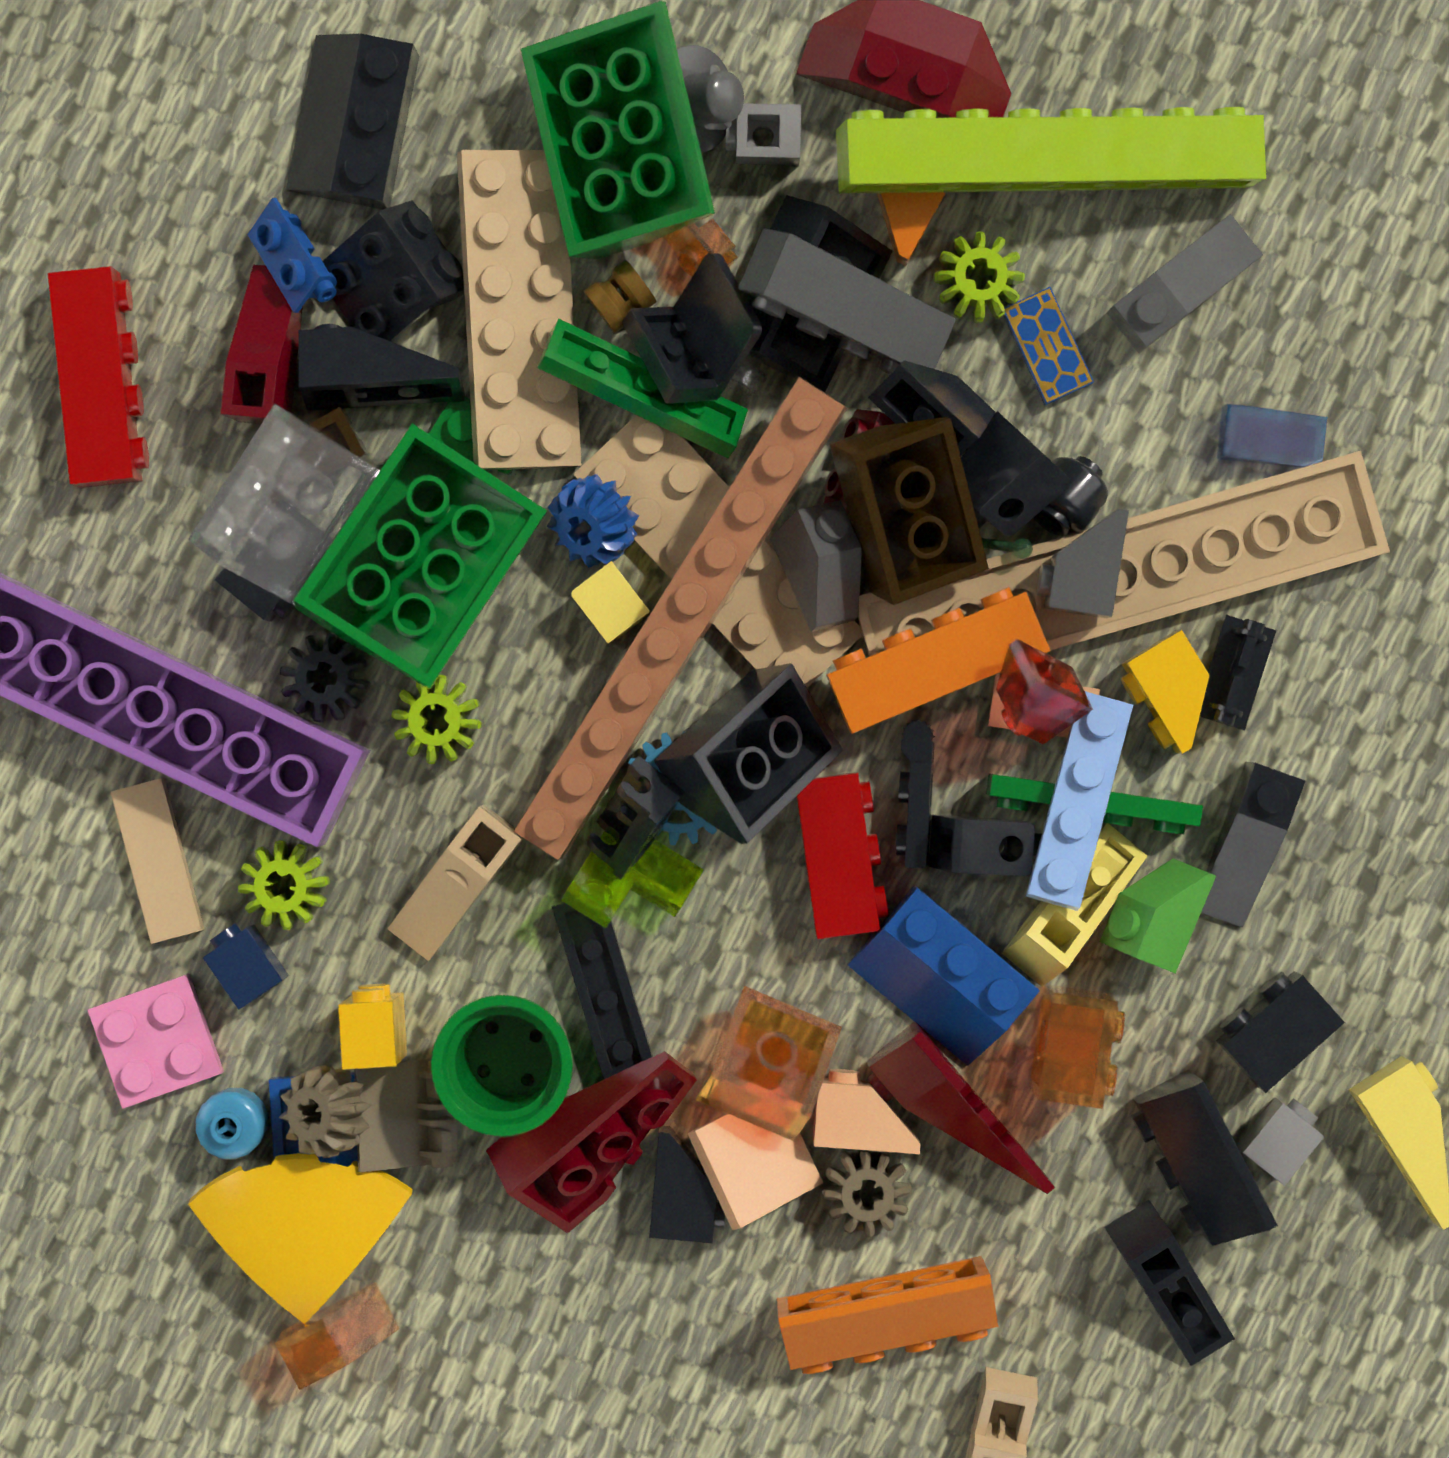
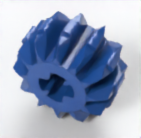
[546,474,640,568]

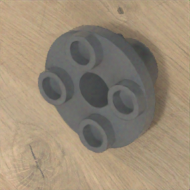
[676,45,744,153]

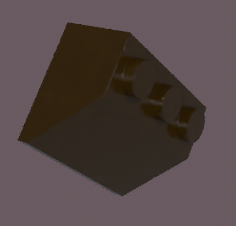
[830,417,989,605]

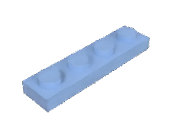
[1025,690,1133,911]

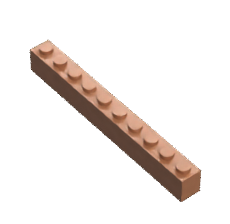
[514,378,848,860]

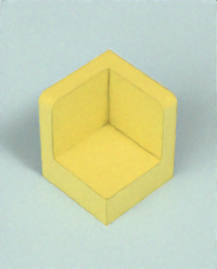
[571,561,651,645]

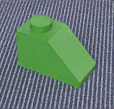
[1099,858,1216,974]

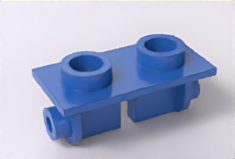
[247,198,337,313]

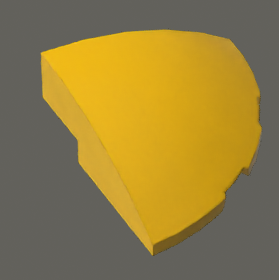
[188,1153,413,1324]

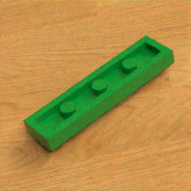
[537,318,748,458]
[986,774,1203,835]

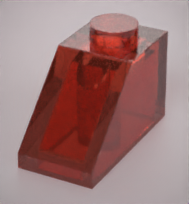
[996,639,1093,745]

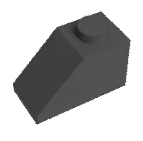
[770,500,862,632]
[1037,509,1129,618]

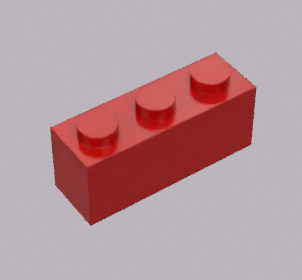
[797,772,888,939]

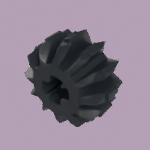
[280,633,371,722]

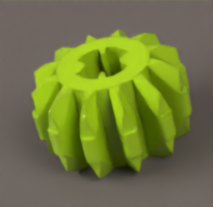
[934,232,1025,324]
[391,675,482,764]
[238,840,330,930]

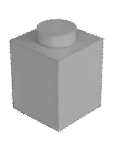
[1236,1098,1325,1186]

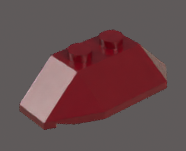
[796,0,1012,118]

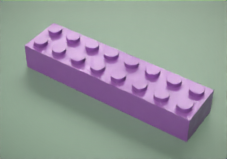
[0,573,371,847]

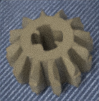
[278,1065,372,1158]
[822,1150,912,1237]

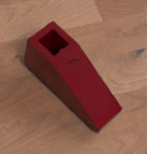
[220,264,303,427]

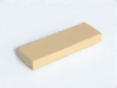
[111,778,204,944]

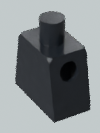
[961,411,1073,537]
[929,814,1042,876]

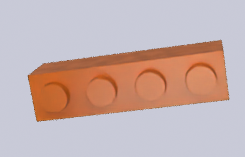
[826,587,1050,734]

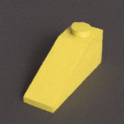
[1002,823,1147,987]
[1348,1056,1449,1230]

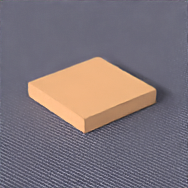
[687,1087,823,1230]

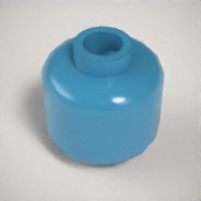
[196,1088,269,1160]

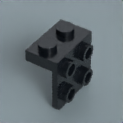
[322,200,464,342]
[622,253,762,404]

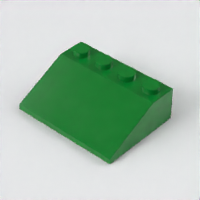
[521,1,715,259]
[294,423,547,689]

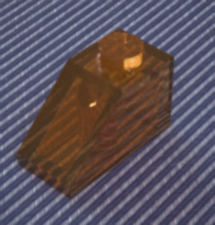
[275,1282,400,1390]

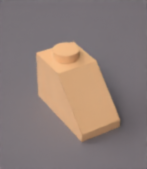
[813,1069,921,1154]

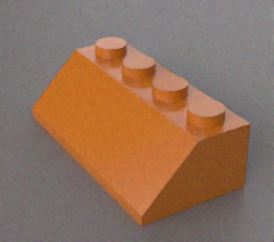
[777,1256,999,1374]

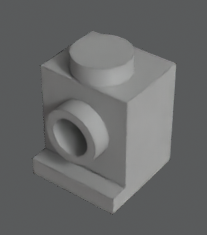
[726,103,801,166]

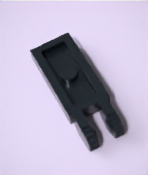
[896,719,935,868]

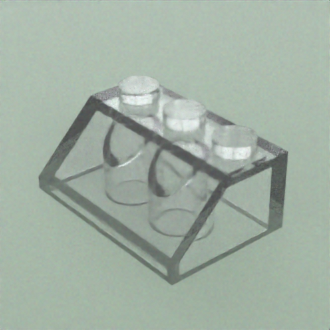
[188,404,380,606]

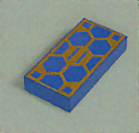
[1003,287,1094,406]

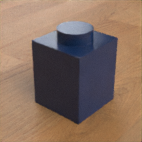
[203,923,289,1010]

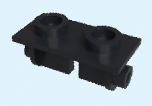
[1199,615,1277,731]

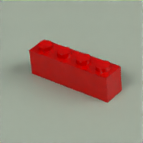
[48,266,149,488]

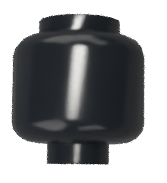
[1034,456,1108,536]

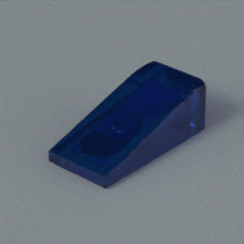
[1217,404,1328,468]

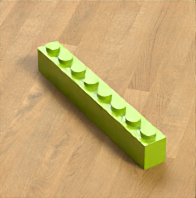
[836,107,1266,194]

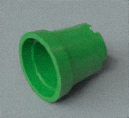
[431,995,573,1136]

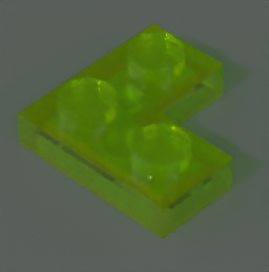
[561,831,704,928]

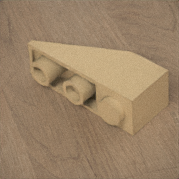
[388,804,524,961]

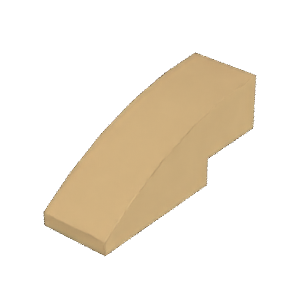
[966,1367,1038,1458]

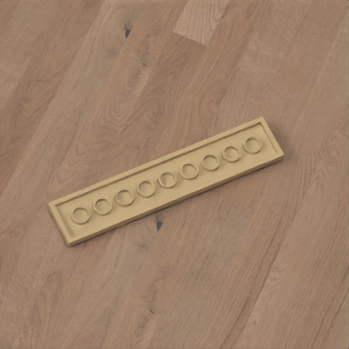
[858,451,1390,657]

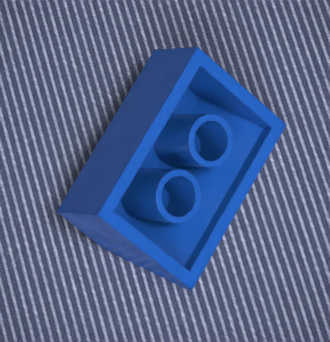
[847,885,1040,1066]

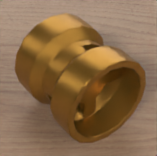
[584,259,657,334]

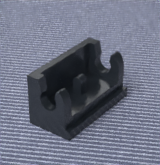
[586,756,685,880]

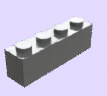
[738,229,956,374]

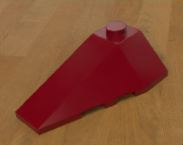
[867,1022,1055,1194]
[486,1051,697,1233]

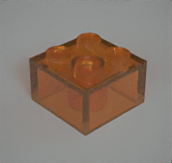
[1029,984,1125,1109]
[696,986,842,1141]

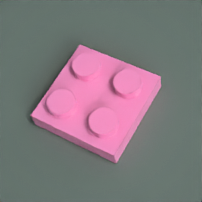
[88,974,224,1109]

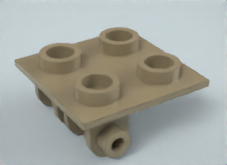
[354,1059,459,1172]

